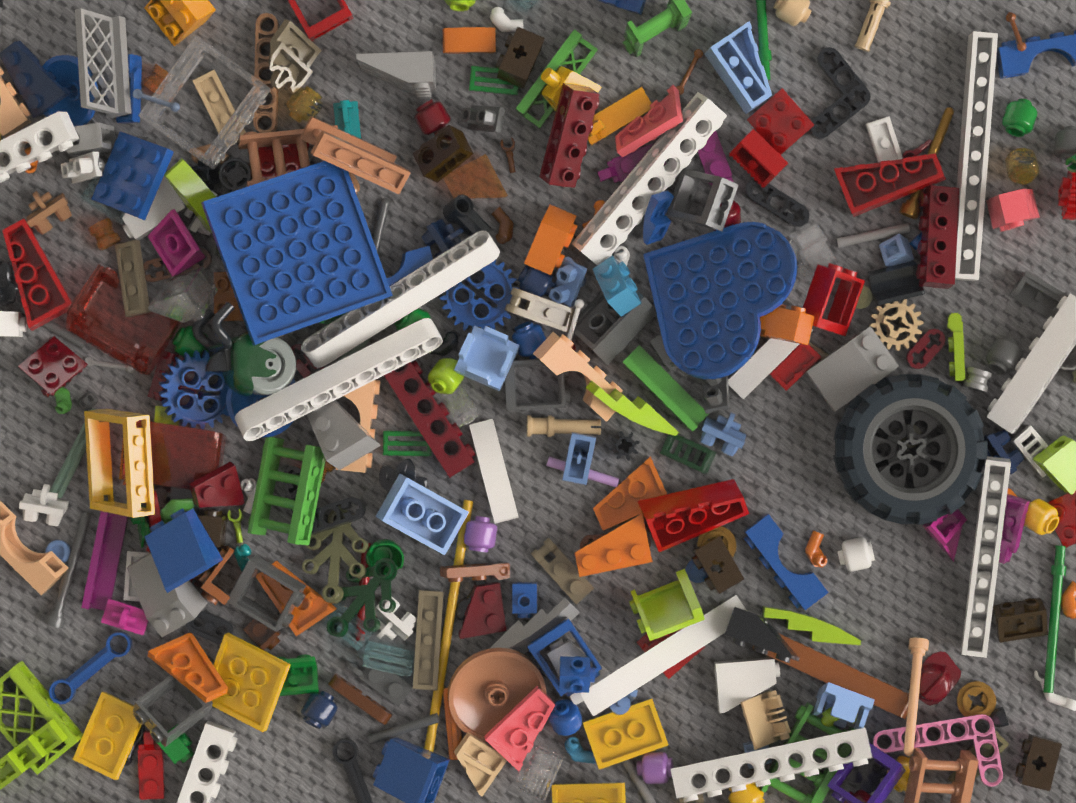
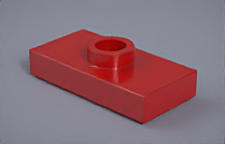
[770,343,822,391]

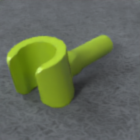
[227,509,243,543]

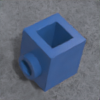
[512,582,537,618]

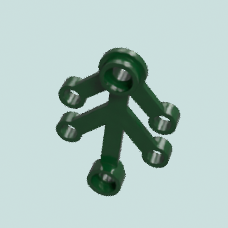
[326,558,398,638]

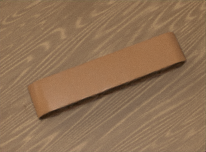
[253,13,280,133]

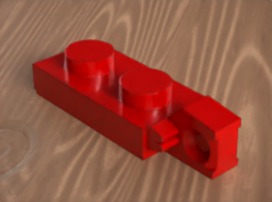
[138,731,165,800]

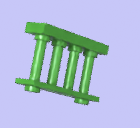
[622,0,692,57]
[247,437,326,545]
[761,702,854,803]

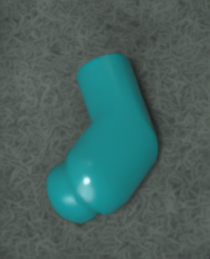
[234,544,251,572]

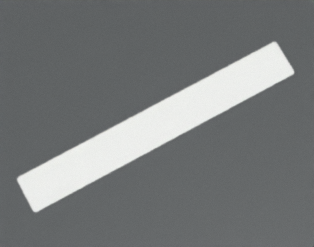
[580,595,747,716]

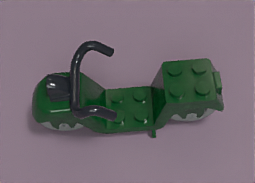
[192,245,296,396]

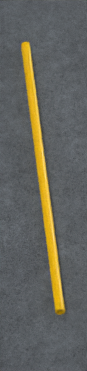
[424,500,473,752]

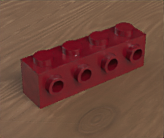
[539,83,599,188]
[916,185,959,289]

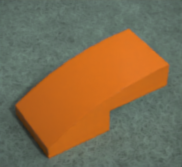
[443,27,496,54]

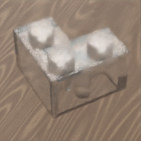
[785,219,838,279]

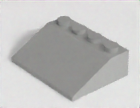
[356,51,437,98]

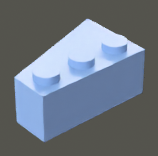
[705,21,772,114]

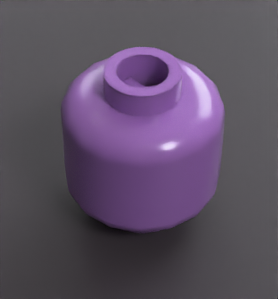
[464,516,497,552]
[637,752,673,784]

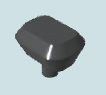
[78,392,98,411]

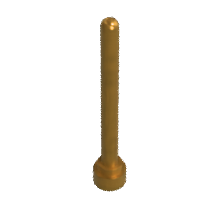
[899,107,954,220]

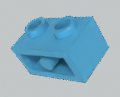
[592,256,641,317]

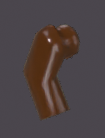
[491,207,514,245]

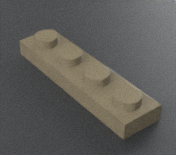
[413,590,444,690]

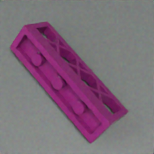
[81,511,129,611]

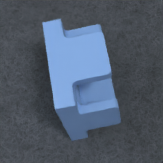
[454,326,520,391]
[812,682,875,730]

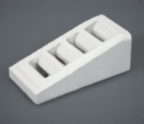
[1010,425,1048,478]

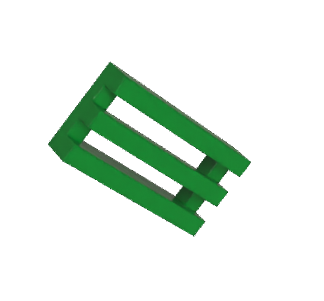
[469,66,518,96]
[383,431,432,456]

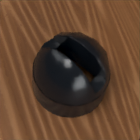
[990,706,1009,727]

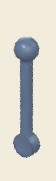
[133,89,180,112]

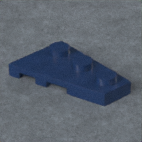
[0,41,71,118]

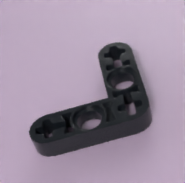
[809,47,871,139]
[283,466,366,535]

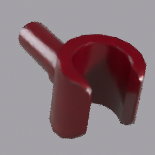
[902,139,932,157]

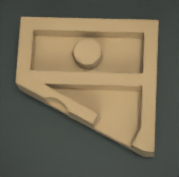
[454,732,507,796]

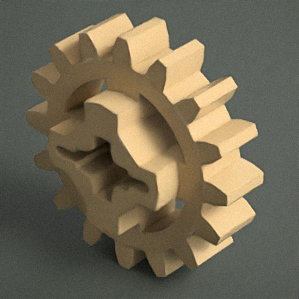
[869,299,924,351]

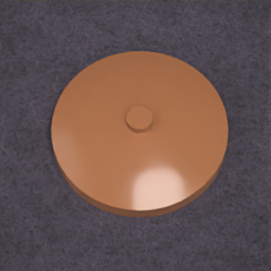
[448,648,547,742]

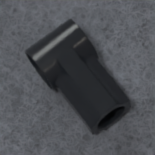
[443,194,491,237]

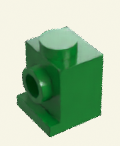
[157,723,194,764]

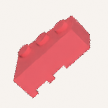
[986,189,1040,232]

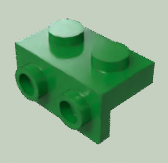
[277,654,319,696]

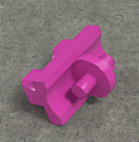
[101,598,148,635]

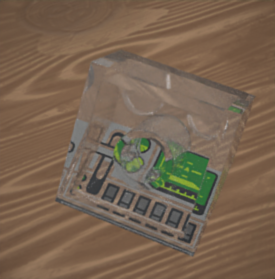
[148,266,218,323]

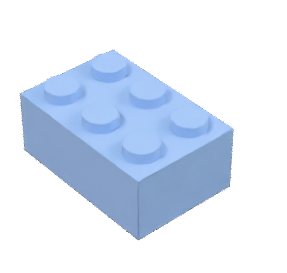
[376,474,469,555]

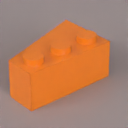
[760,304,815,345]
[574,514,652,577]

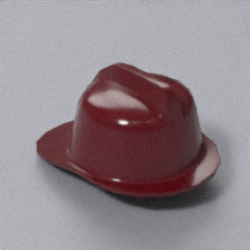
[909,651,961,706]

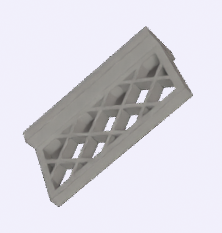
[75,8,132,118]

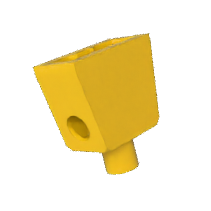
[541,66,602,111]

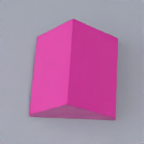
[148,209,205,277]

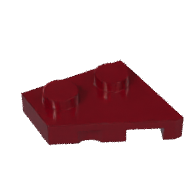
[189,462,245,508]
[458,582,506,639]

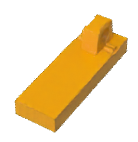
[588,87,652,146]

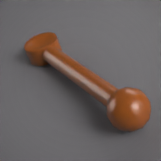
[1006,12,1026,51]
[676,49,703,96]

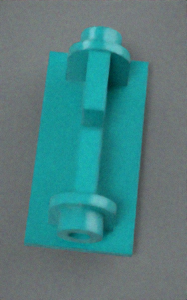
[333,100,361,139]

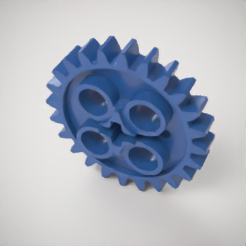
[440,259,519,331]
[158,350,229,430]

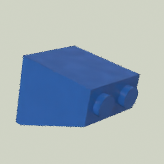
[144,508,223,593]
[373,737,450,803]

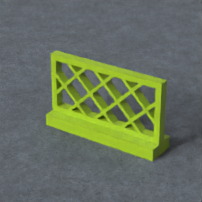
[0,661,83,775]

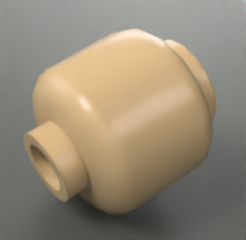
[773,0,812,26]

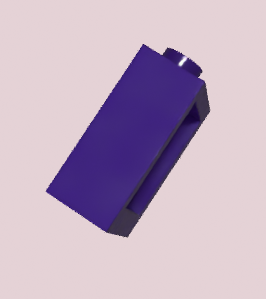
[827,743,906,803]

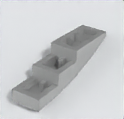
[491,598,580,654]

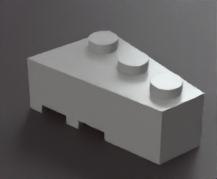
[307,400,381,470]

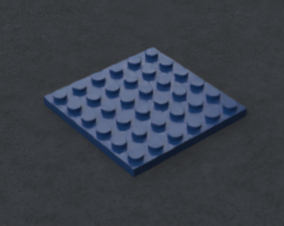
[201,161,393,346]

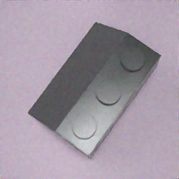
[574,290,657,365]

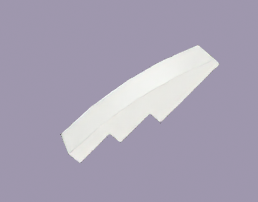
[469,419,519,524]

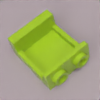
[629,569,705,641]

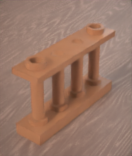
[300,116,411,194]
[238,124,338,187]
[904,748,979,803]

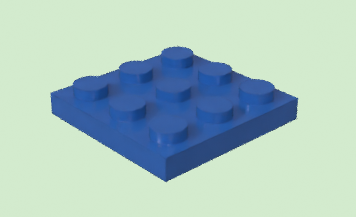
[91,131,174,220]

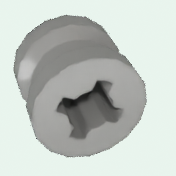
[963,367,992,392]

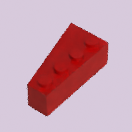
[834,153,946,217]
[2,218,75,331]
[637,479,749,552]

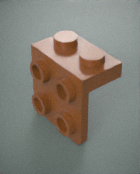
[194,545,234,605]

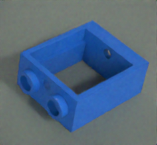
[527,618,602,696]

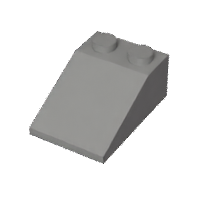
[805,326,899,412]
[127,553,207,637]

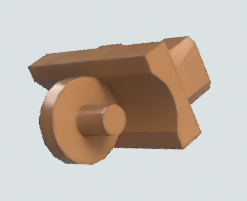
[26,191,72,235]

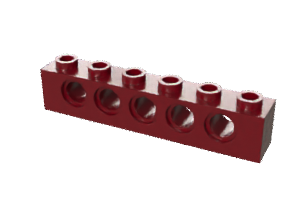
[384,360,476,478]

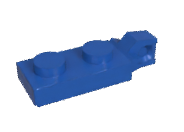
[116,54,142,124]

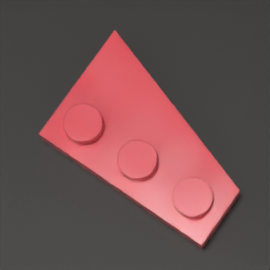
[615,85,683,158]
[484,686,555,771]

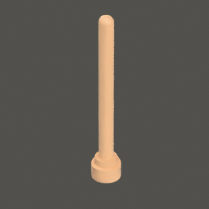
[904,637,929,756]

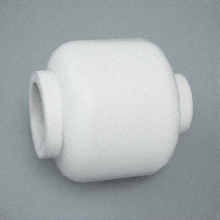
[838,537,875,572]

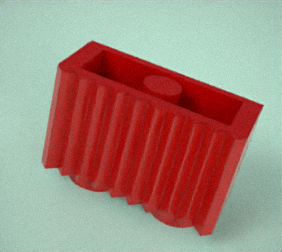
[729,129,788,188]

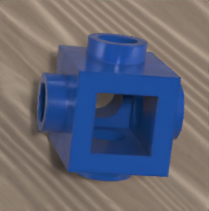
[559,656,595,693]

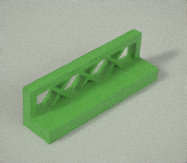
[516,29,598,129]
[622,345,709,432]

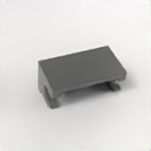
[1009,271,1069,318]

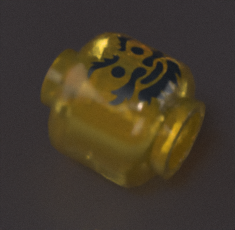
[287,85,323,123]
[1005,148,1039,185]

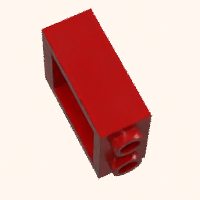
[288,0,354,41]
[803,263,865,336]

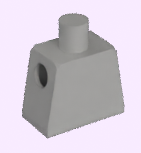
[57,123,116,156]

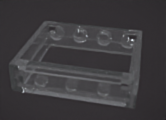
[138,36,271,170]

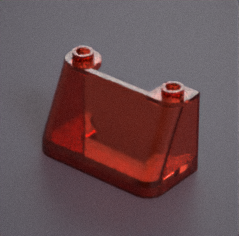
[66,264,181,375]
[119,420,227,490]

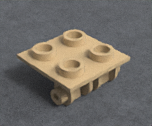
[740,690,791,750]

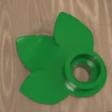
[131,504,151,548]

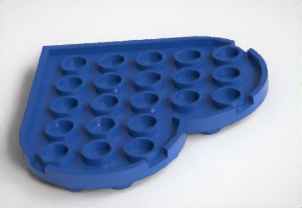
[643,222,797,379]

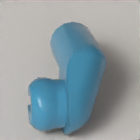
[564,736,596,764]

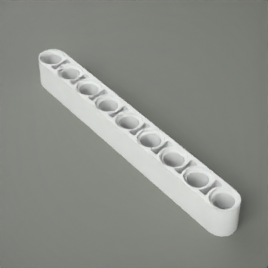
[301,231,500,368]
[235,318,443,441]

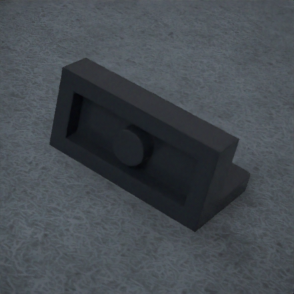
[867,261,925,305]

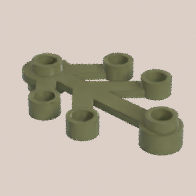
[302,508,368,604]

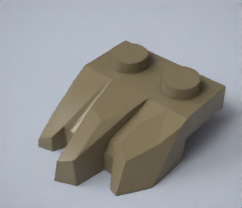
[269,19,321,94]

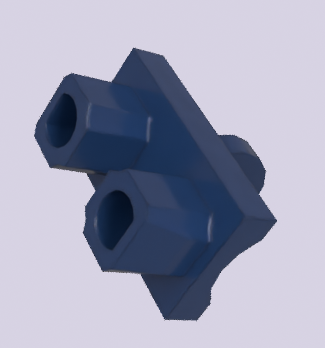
[421,219,464,258]
[982,430,1024,474]

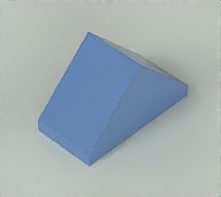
[562,432,596,485]

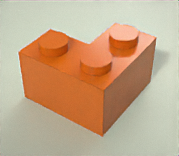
[524,204,578,275]

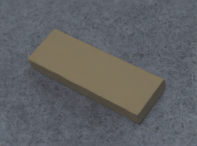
[115,240,151,317]

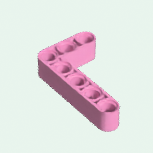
[873,715,1003,787]

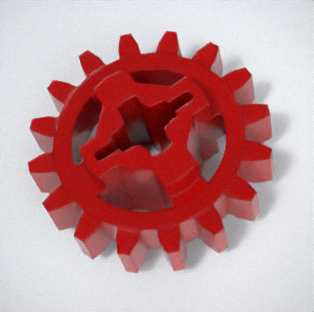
[1058,171,1076,220]

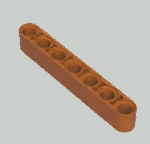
[752,633,909,719]

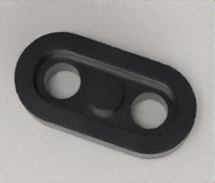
[186,610,234,644]

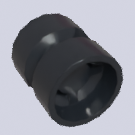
[219,158,253,192]

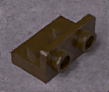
[993,598,1048,643]

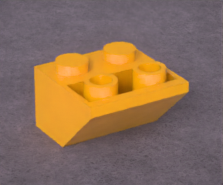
[144,0,216,46]

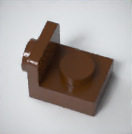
[243,619,282,651]

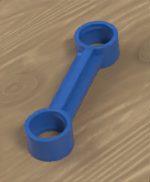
[49,631,132,704]

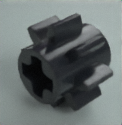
[192,160,220,190]
[610,431,640,461]

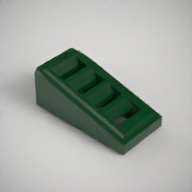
[660,434,716,474]

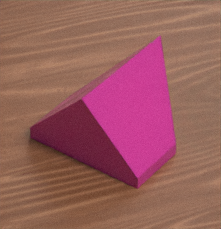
[923,509,967,562]

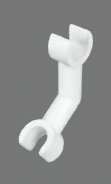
[1034,670,1076,711]

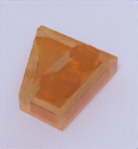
[443,154,508,199]

